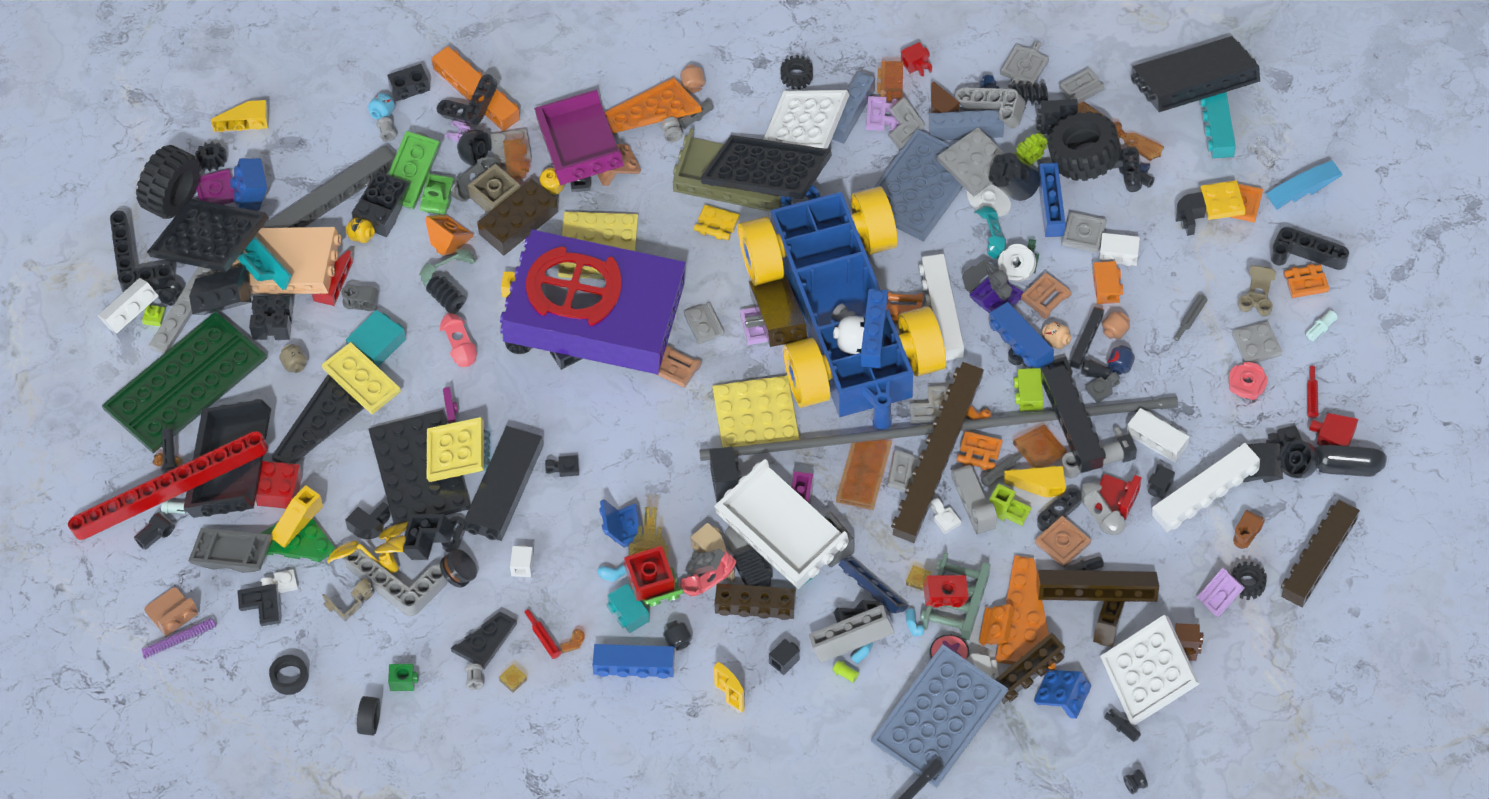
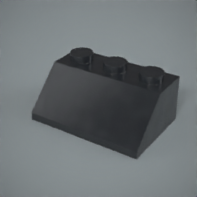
[189,266,252,315]

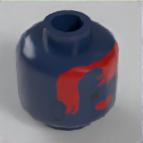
[1107,345,1135,375]

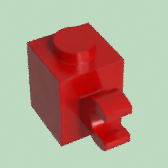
[901,42,932,77]

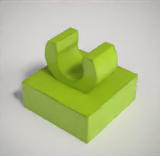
[142,305,166,326]

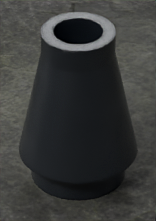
[1081,359,1110,378]

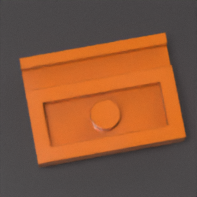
[979,604,1014,646]

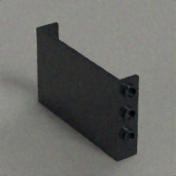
[1131,36,1260,112]
[183,399,271,518]

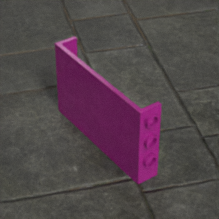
[534,89,624,185]

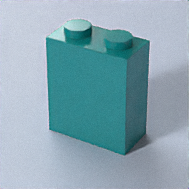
[346,310,406,367]

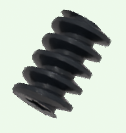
[1010,83,1048,106]
[426,276,467,314]

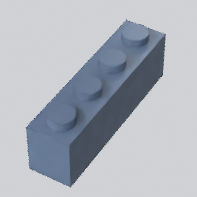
[832,72,875,144]
[929,110,1004,141]

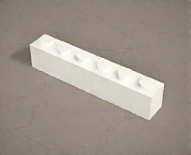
[918,254,964,360]
[1152,443,1260,532]

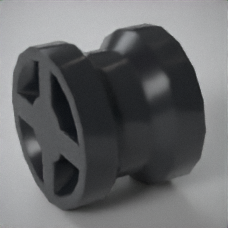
[1123,769,1148,794]

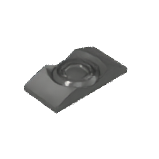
[188,528,273,573]

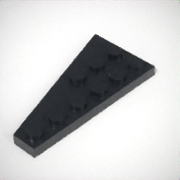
[271,374,364,464]

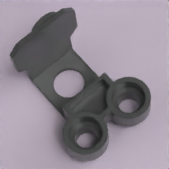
[962,260,1012,300]

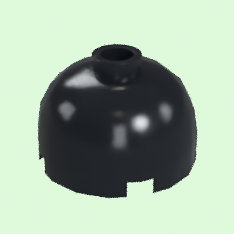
[457,129,492,166]
[1279,439,1319,479]

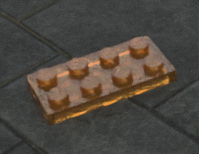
[836,440,892,510]

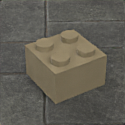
[468,164,521,213]

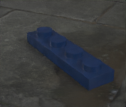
[838,557,909,614]

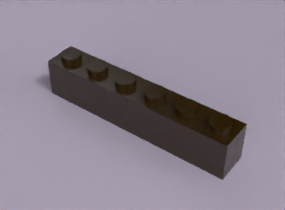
[1281,500,1360,608]
[1036,570,1159,602]

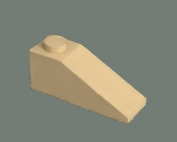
[690,523,735,583]

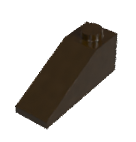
[1093,601,1125,647]

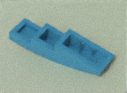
[1266,160,1343,210]

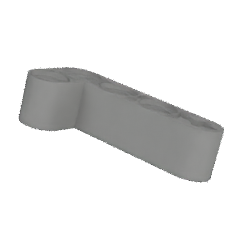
[955,88,1025,129]
[951,465,997,535]

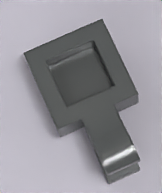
[1086,372,1120,403]

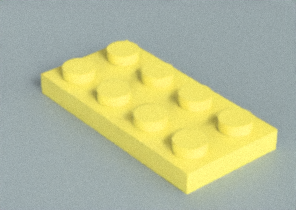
[322,342,401,415]

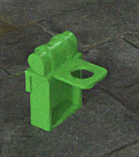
[420,174,454,215]

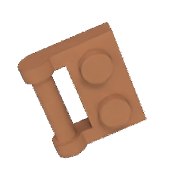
[1021,273,1071,319]
[656,345,702,388]

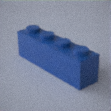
[1038,163,1066,237]
[861,289,888,368]
[989,302,1054,369]
[592,644,675,679]

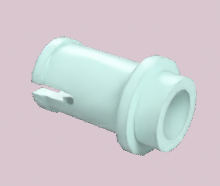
[161,500,186,515]

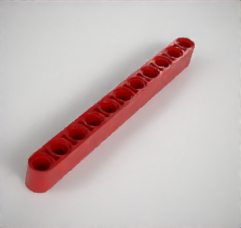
[68,431,268,540]

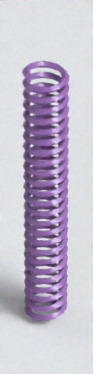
[142,618,216,659]

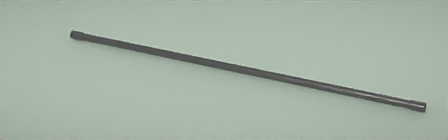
[699,396,1178,461]

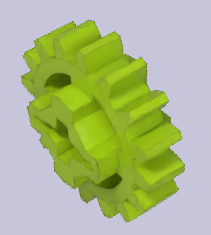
[1014,133,1048,165]

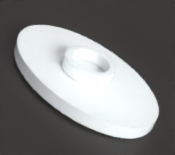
[966,185,1011,217]

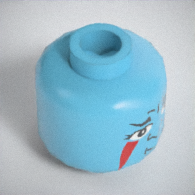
[368,93,395,120]

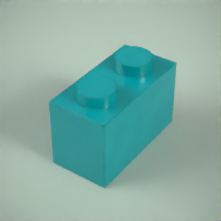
[606,583,649,633]

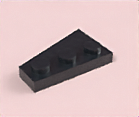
[451,612,517,670]

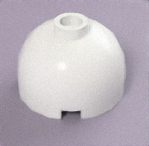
[833,316,864,354]

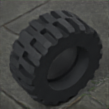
[1048,111,1121,181]
[136,145,201,219]

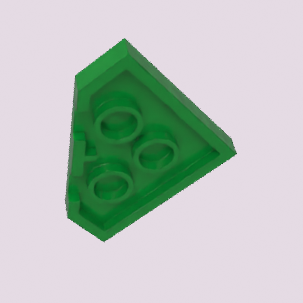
[261,518,335,562]

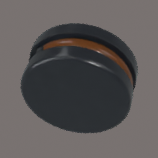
[440,549,477,588]

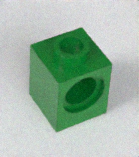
[388,664,418,691]

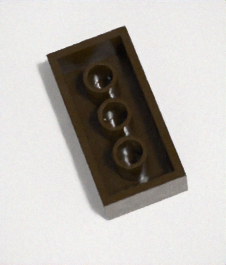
[477,178,558,256]

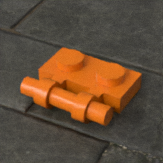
[1283,264,1329,298]
[957,431,1003,471]

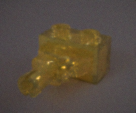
[629,507,669,561]

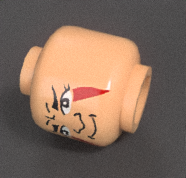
[1042,322,1071,349]

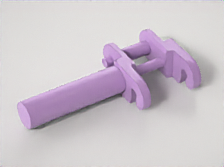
[445,102,473,142]

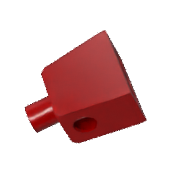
[1309,413,1358,446]

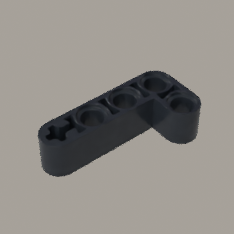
[1271,227,1349,270]

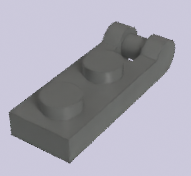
[685,549,725,575]

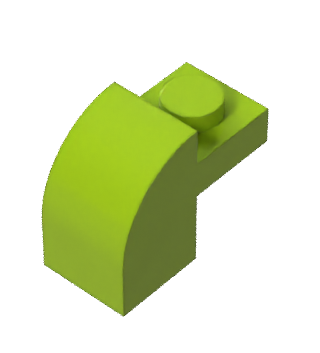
[989,483,1032,526]

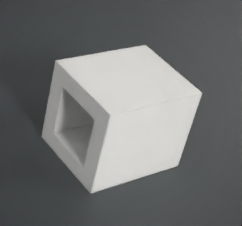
[510,545,534,577]

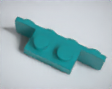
[238,236,291,290]

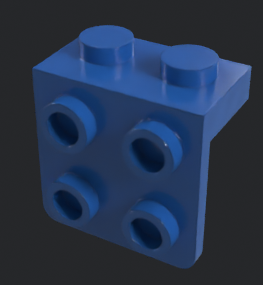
[599,499,644,548]
[1034,670,1091,719]

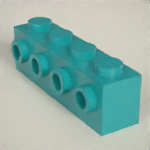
[1200,92,1236,159]

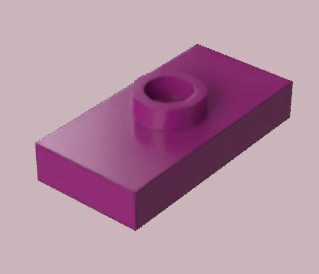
[442,387,458,424]

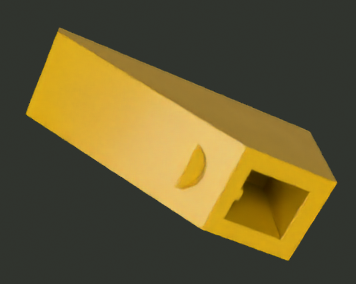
[211,100,268,132]
[1004,466,1066,498]
[271,485,323,548]

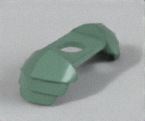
[419,248,477,286]

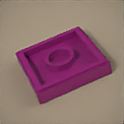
[196,169,234,205]

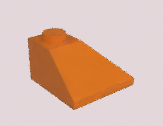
[425,215,474,255]

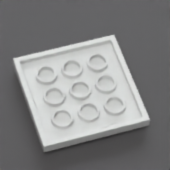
[763,90,849,149]
[1100,615,1200,725]

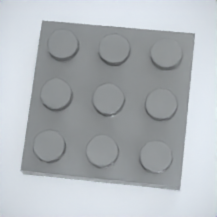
[937,127,1004,197]

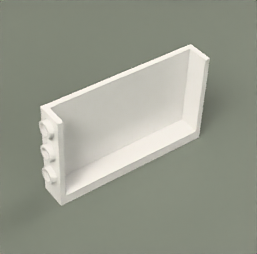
[714,459,849,589]

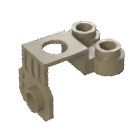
[1238,265,1276,316]
[322,578,374,622]

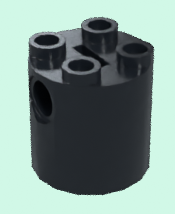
[988,153,1040,201]

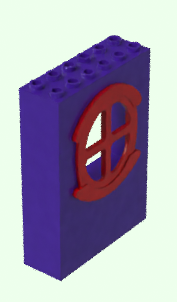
[500,230,686,375]

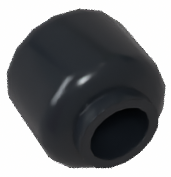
[663,620,692,651]

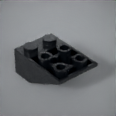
[351,171,410,237]

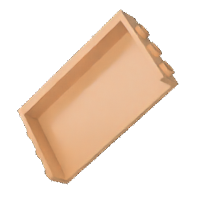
[217,227,341,294]

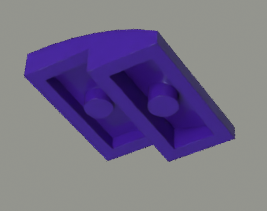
[969,278,1023,313]

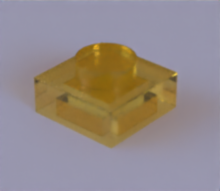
[906,565,932,591]
[499,664,527,693]

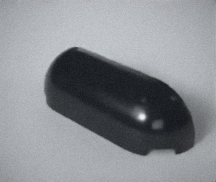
[1315,445,1387,477]

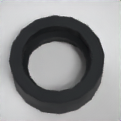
[269,655,308,695]
[357,696,380,736]

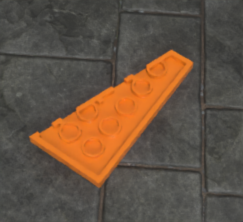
[604,77,702,134]
[996,555,1055,670]

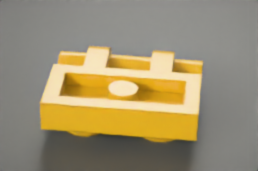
[694,205,740,241]

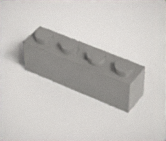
[809,605,895,663]

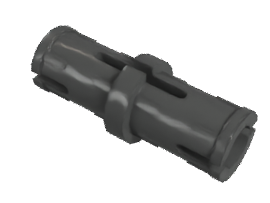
[679,100,714,129]

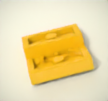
[713,662,745,712]

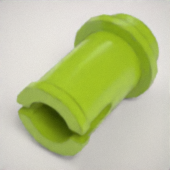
[832,660,859,683]

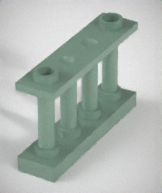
[921,553,991,641]

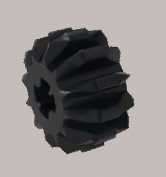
[195,141,227,172]

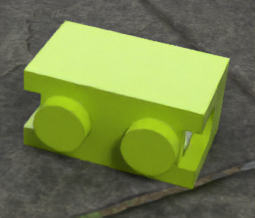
[1013,368,1043,412]

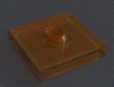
[1013,425,1067,468]

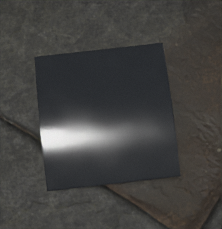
[1239,443,1283,483]

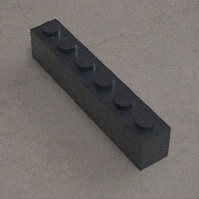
[1042,366,1106,473]

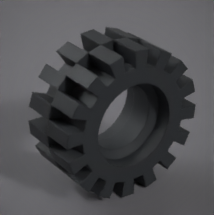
[780,55,813,90]
[1231,561,1267,600]

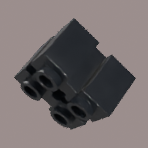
[249,296,293,340]

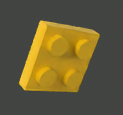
[1200,180,1245,220]

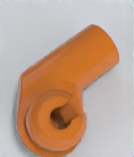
[967,405,991,420]

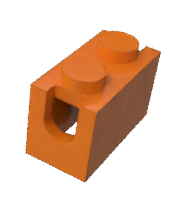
[1092,261,1123,304]

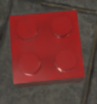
[256,461,303,509]
[624,546,675,601]

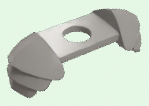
[1081,482,1126,535]

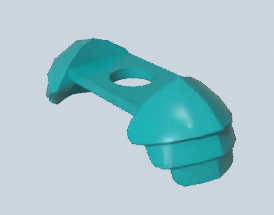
[974,205,1006,259]

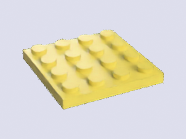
[558,212,638,279]
[712,376,799,448]

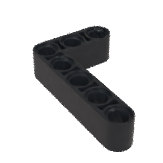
[110,210,175,292]

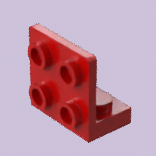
[1095,474,1142,520]

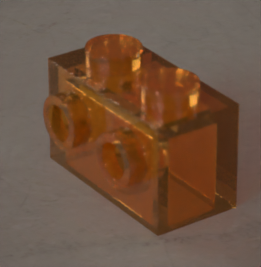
[877,61,903,101]
[503,139,529,180]

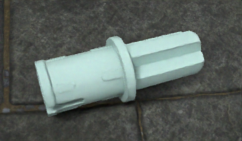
[1306,310,1338,341]

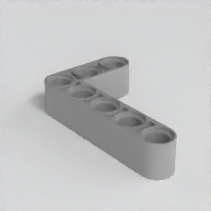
[344,549,447,616]

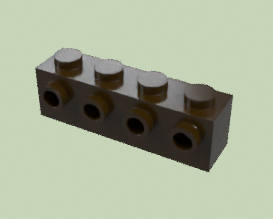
[714,583,796,620]
[995,633,1065,704]

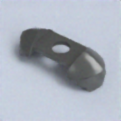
[451,157,501,202]

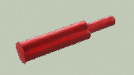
[1307,365,1319,418]
[524,609,562,659]

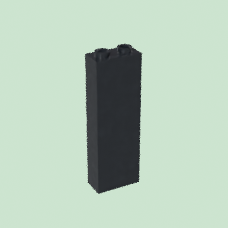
[464,426,544,541]

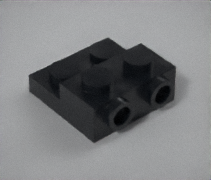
[1036,99,1078,135]

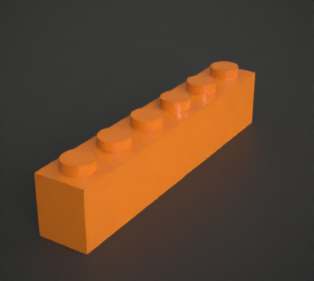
[431,46,520,132]

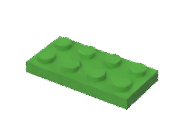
[388,131,441,210]

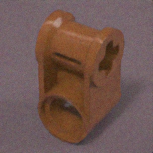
[1233,510,1265,549]

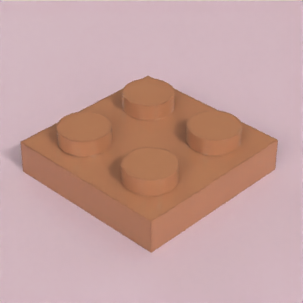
[1035,516,1091,568]

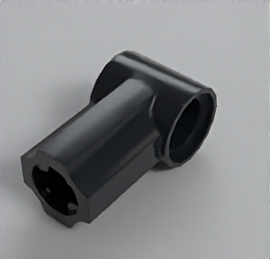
[134,512,175,550]

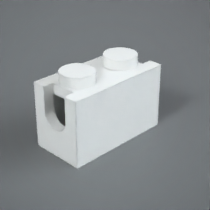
[1099,233,1140,266]

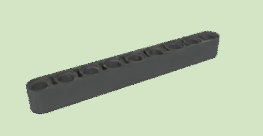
[262,146,396,228]

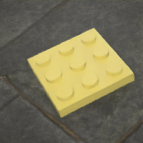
[427,417,484,482]

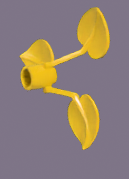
[328,522,408,574]

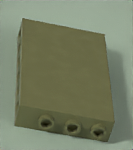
[673,129,781,212]

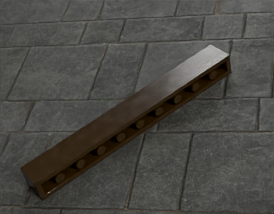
[891,362,984,543]

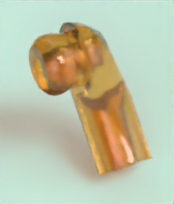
[152,453,183,467]
[560,629,585,654]

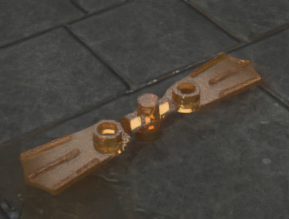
[1077,102,1164,161]

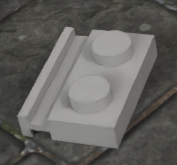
[1059,68,1105,104]
[684,303,724,345]
[887,450,921,492]

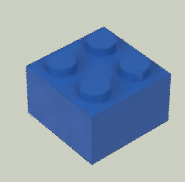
[230,158,267,210]

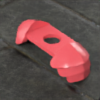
[440,313,477,367]
[680,551,736,596]

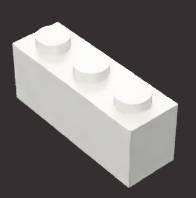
[98,278,158,334]
[1127,408,1189,463]

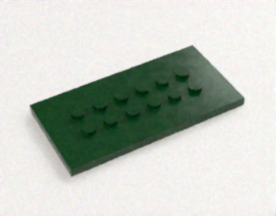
[102,311,267,454]

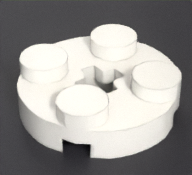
[998,244,1036,282]

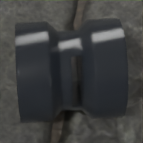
[158,280,183,306]

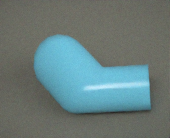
[597,565,627,582]
[906,609,924,637]
[851,642,873,664]

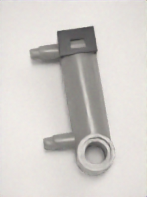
[1061,427,1137,479]

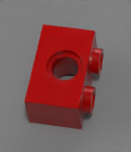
[923,575,969,608]

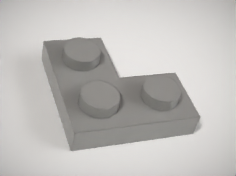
[888,97,925,149]
[910,386,948,424]

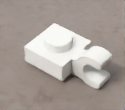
[930,498,961,534]
[261,569,298,594]

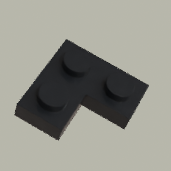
[237,584,281,626]

